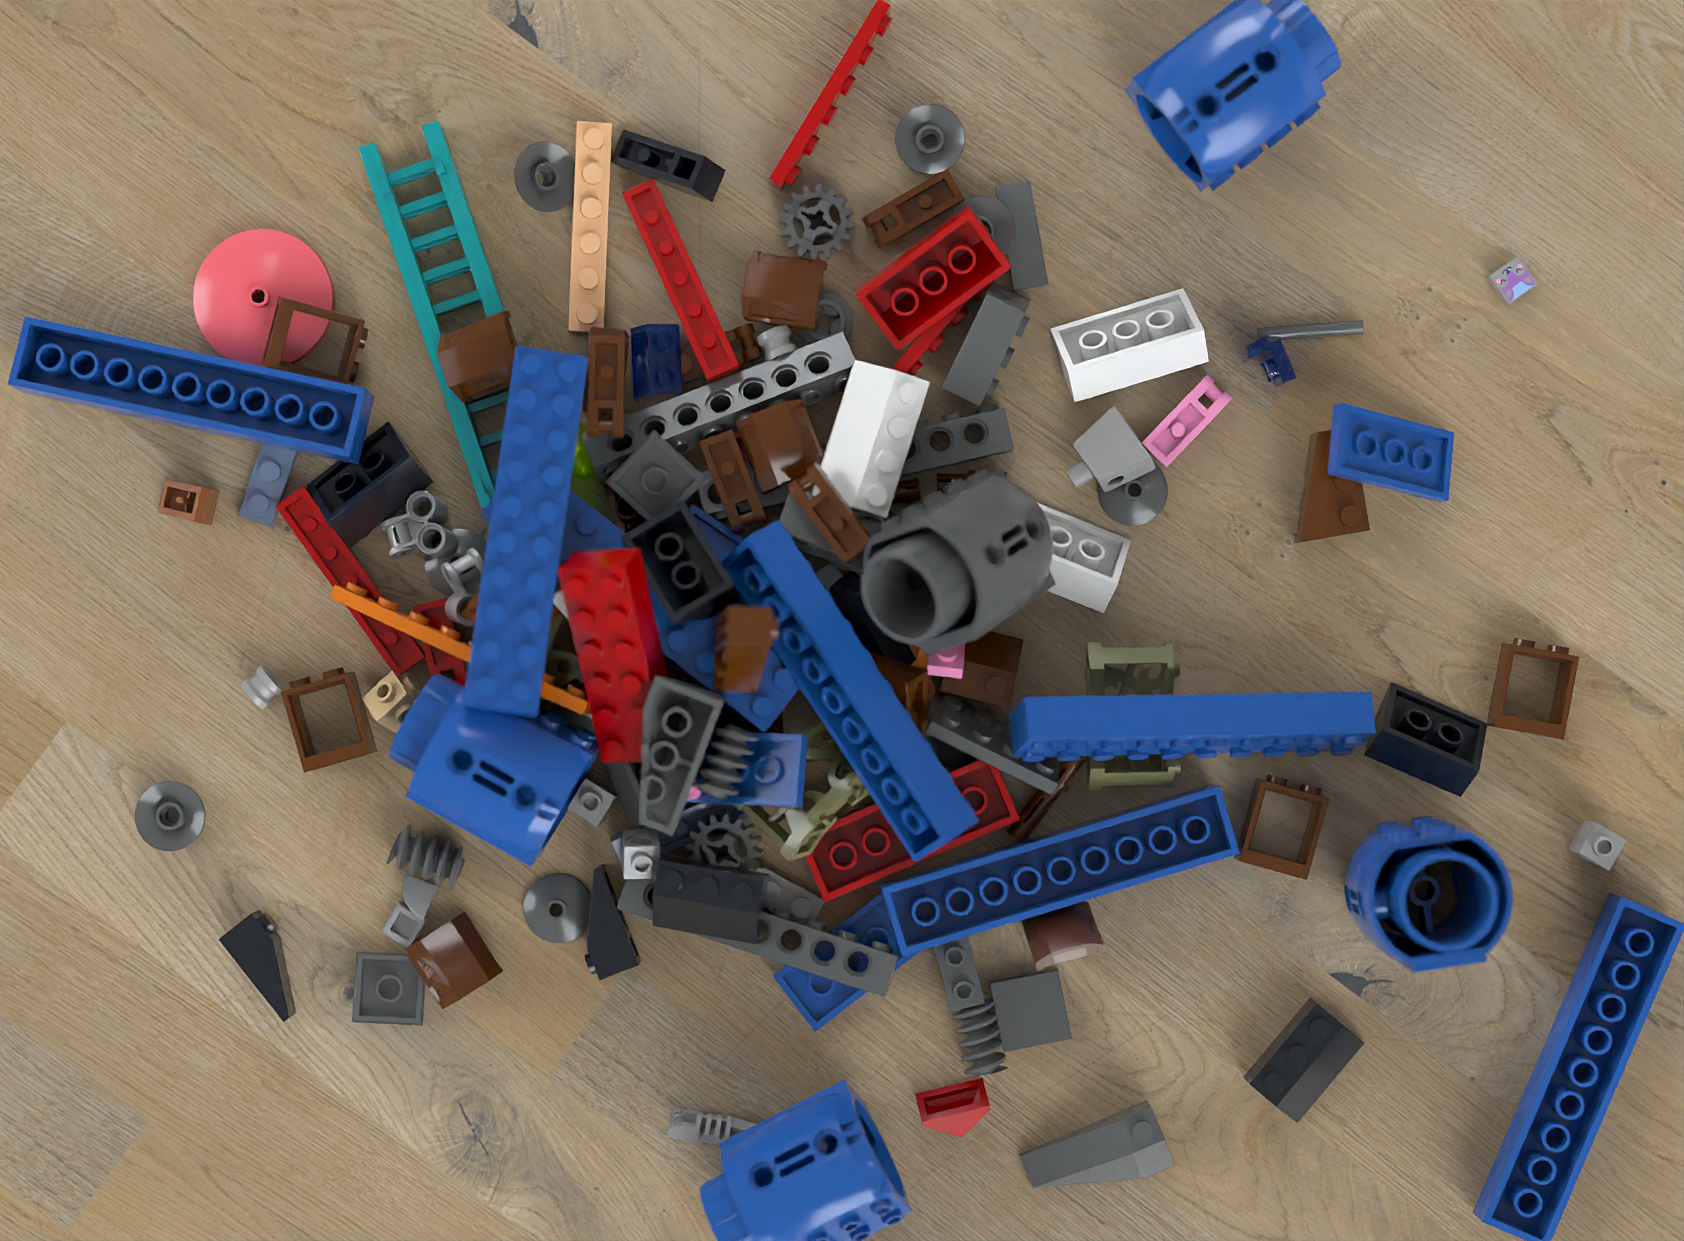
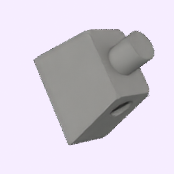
[1065,406,1156,492]

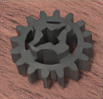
[779,184,855,260]
[686,810,764,871]

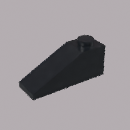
[610,129,726,202]
[828,571,916,665]
[584,864,642,980]
[218,910,296,1022]

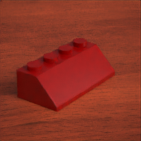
[855,205,1012,351]

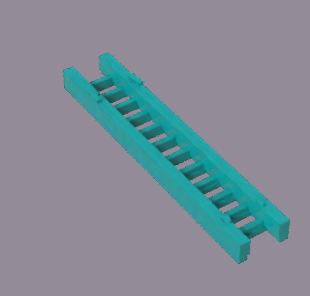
[358,120,518,527]

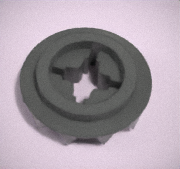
[799,293,853,344]

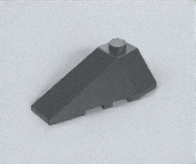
[639,675,726,836]
[1019,1100,1175,1188]

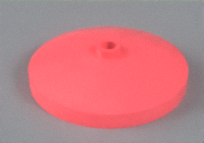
[193,229,335,367]

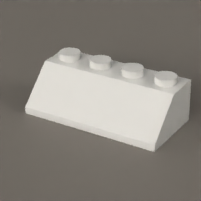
[1050,288,1209,402]
[811,360,930,518]
[1038,503,1131,613]

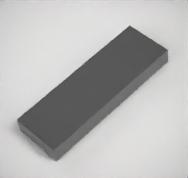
[995,181,1048,291]

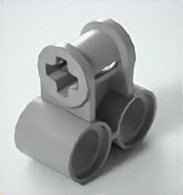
[380,490,458,559]
[441,548,484,626]

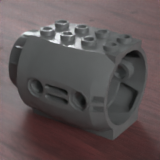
[861,469,1056,655]

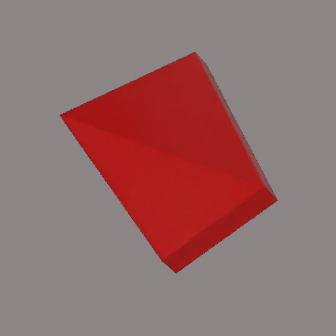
[915,1078,991,1137]

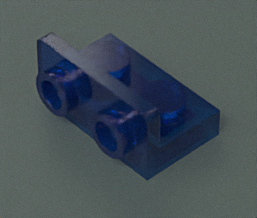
[630,324,682,398]
[1241,336,1297,387]

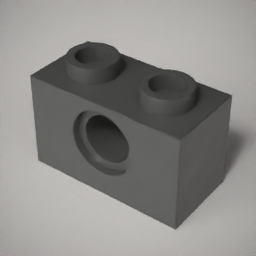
[935,936,985,1012]

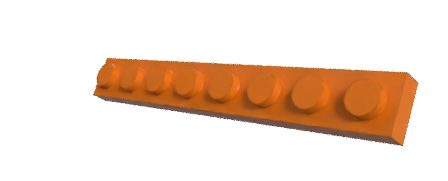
[329,582,591,715]

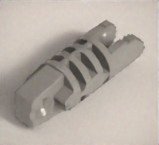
[666,1108,756,1146]

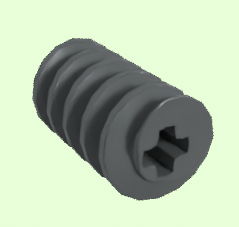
[693,722,759,802]
[387,824,465,891]
[952,998,1008,1076]

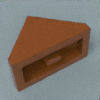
[158,479,219,525]

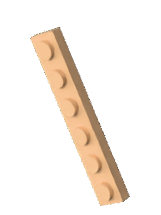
[568,121,612,333]

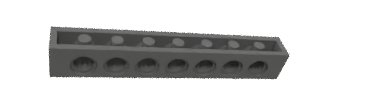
[581,332,855,485]
[738,404,1014,514]
[617,879,899,997]

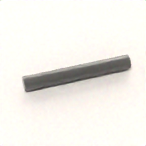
[1257,320,1364,342]

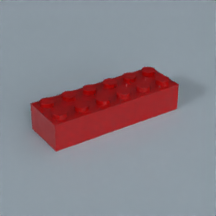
[557,548,668,763]
[805,758,1020,902]

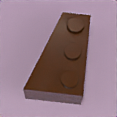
[1294,430,1370,543]
[714,606,778,693]

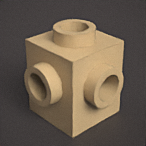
[362,670,422,733]

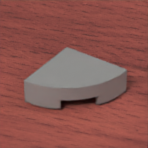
[402,874,438,921]

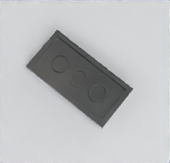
[925,690,1060,795]

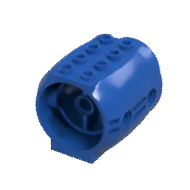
[1124,0,1341,192]
[389,674,600,867]
[1344,816,1513,973]
[700,1079,912,1241]

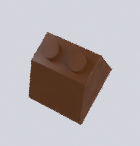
[939,631,1024,708]

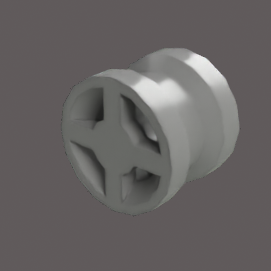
[756,325,798,362]
[240,665,285,709]

